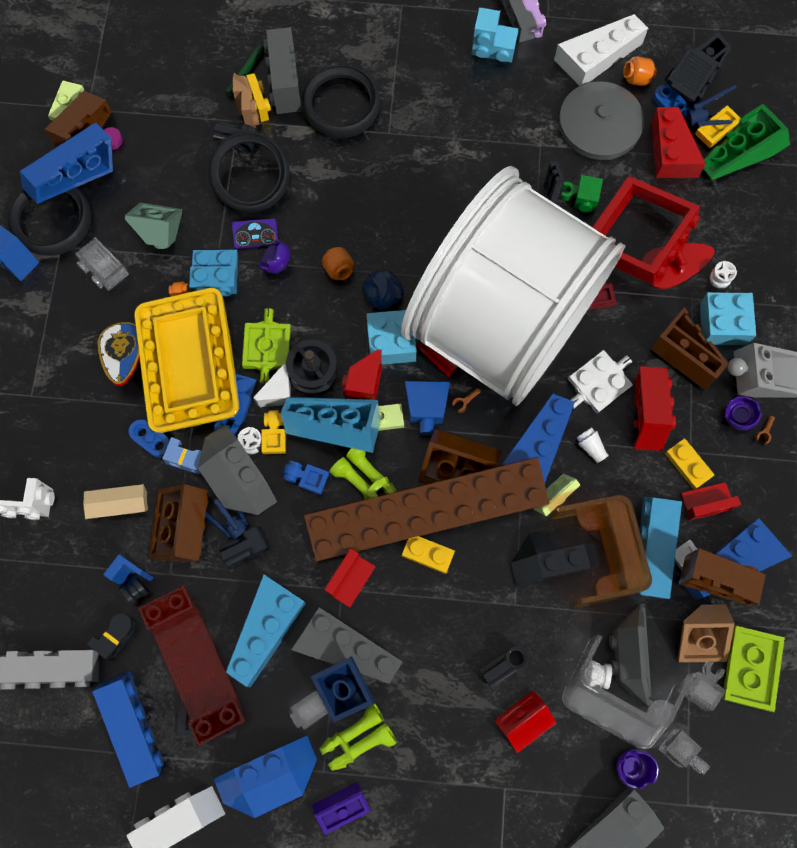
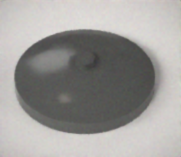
[559,82,644,160]

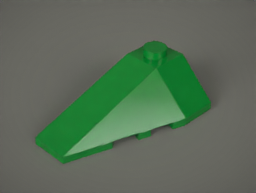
[703,104,790,180]

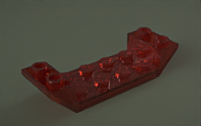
[138,585,245,746]

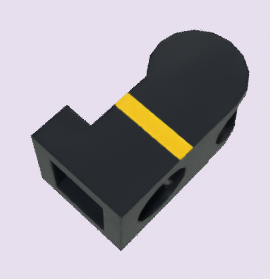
[87,613,136,661]

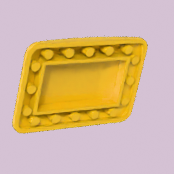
[135,288,239,433]

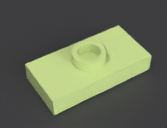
[48,81,84,121]
[378,403,404,431]
[533,474,580,516]

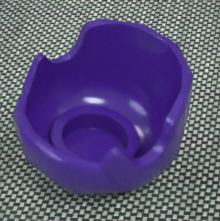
[259,240,290,274]
[725,396,762,431]
[616,749,659,789]

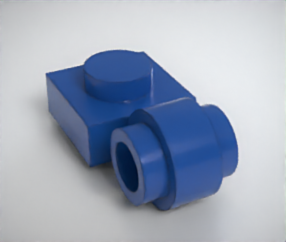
[282,461,330,495]

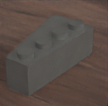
[263,27,302,114]
[292,607,403,684]

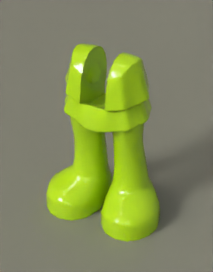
[329,448,397,499]
[319,704,397,771]

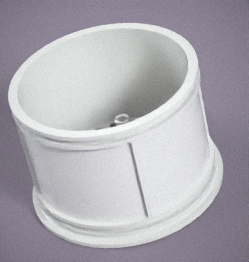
[401,166,625,406]

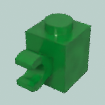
[560,175,603,212]

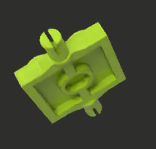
[242,308,291,384]

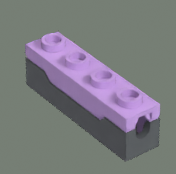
[501,0,546,43]

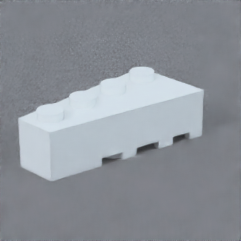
[554,14,648,86]

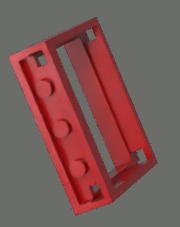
[592,176,701,286]

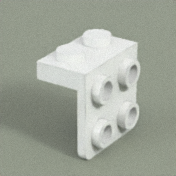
[0,478,55,520]

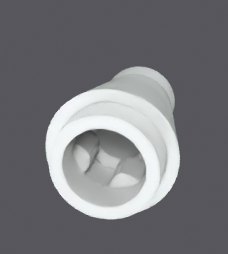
[576,427,608,463]

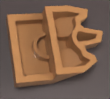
[233,73,259,128]

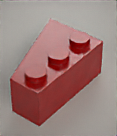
[651,107,706,178]
[634,366,676,451]

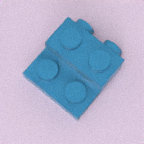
[189,250,238,296]

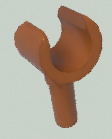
[452,388,480,413]
[754,416,775,445]

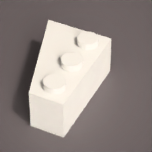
[127,786,225,848]

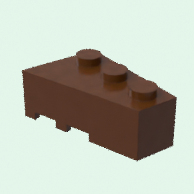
[44,91,112,148]
[651,307,728,391]
[679,548,766,606]

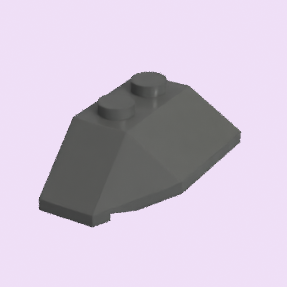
[198,425,277,515]
[609,604,653,706]

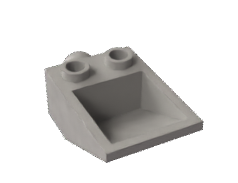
[727,343,797,398]

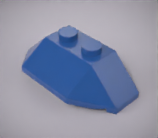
[214,736,317,818]

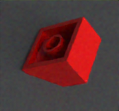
[342,350,382,400]

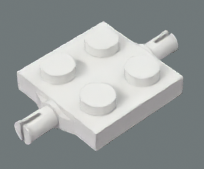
[568,350,633,414]

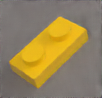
[246,73,271,122]
[695,105,741,148]
[665,439,714,490]
[402,536,455,574]

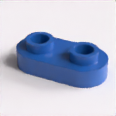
[653,84,690,120]
[129,420,170,458]

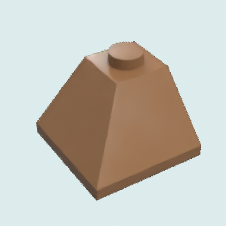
[677,604,735,662]

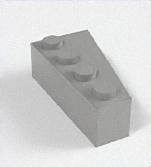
[0,650,100,690]

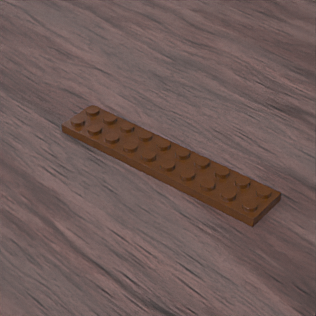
[304,457,550,561]

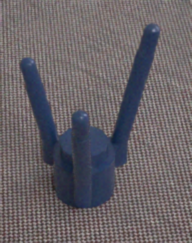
[688,85,736,127]
[205,499,250,540]

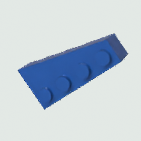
[20,123,113,204]
[0,225,39,281]
[502,394,575,483]
[684,518,792,600]
[92,670,164,788]

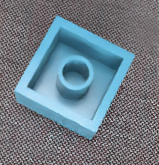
[700,292,756,345]
[367,310,416,364]

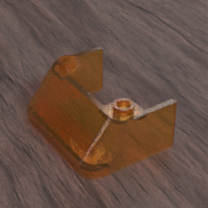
[553,495,652,608]

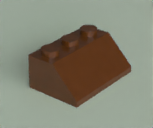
[418,429,502,483]
[148,484,208,562]

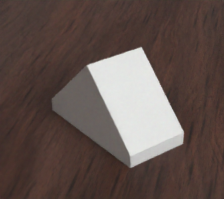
[254,364,291,407]

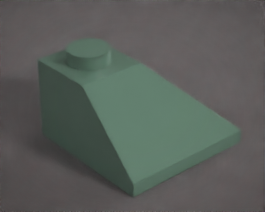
[125,203,182,249]

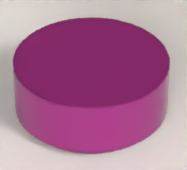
[104,127,123,150]

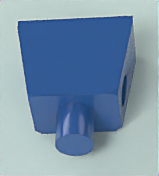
[405,381,449,436]

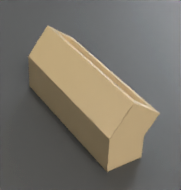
[84,484,148,519]

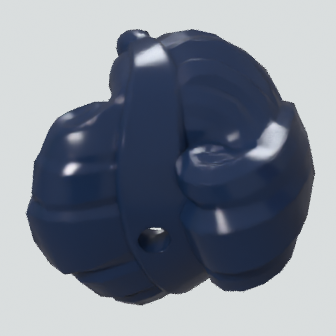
[362,269,404,310]

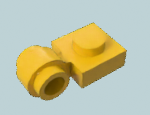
[262,410,286,454]

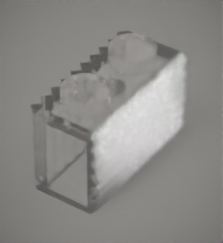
[75,238,129,291]

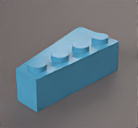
[281,397,381,453]
[633,496,682,599]
[226,575,306,688]

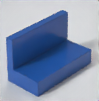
[103,554,154,586]

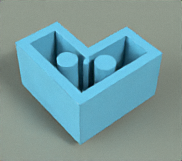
[472,7,518,62]

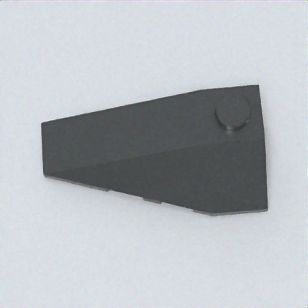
[567,788,665,848]

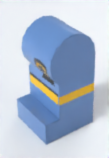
[163,437,202,474]

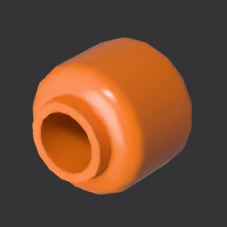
[623,56,657,86]
[322,247,355,280]

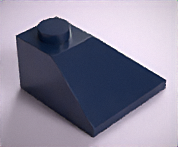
[311,656,375,723]

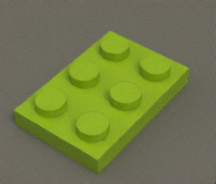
[722,626,785,712]

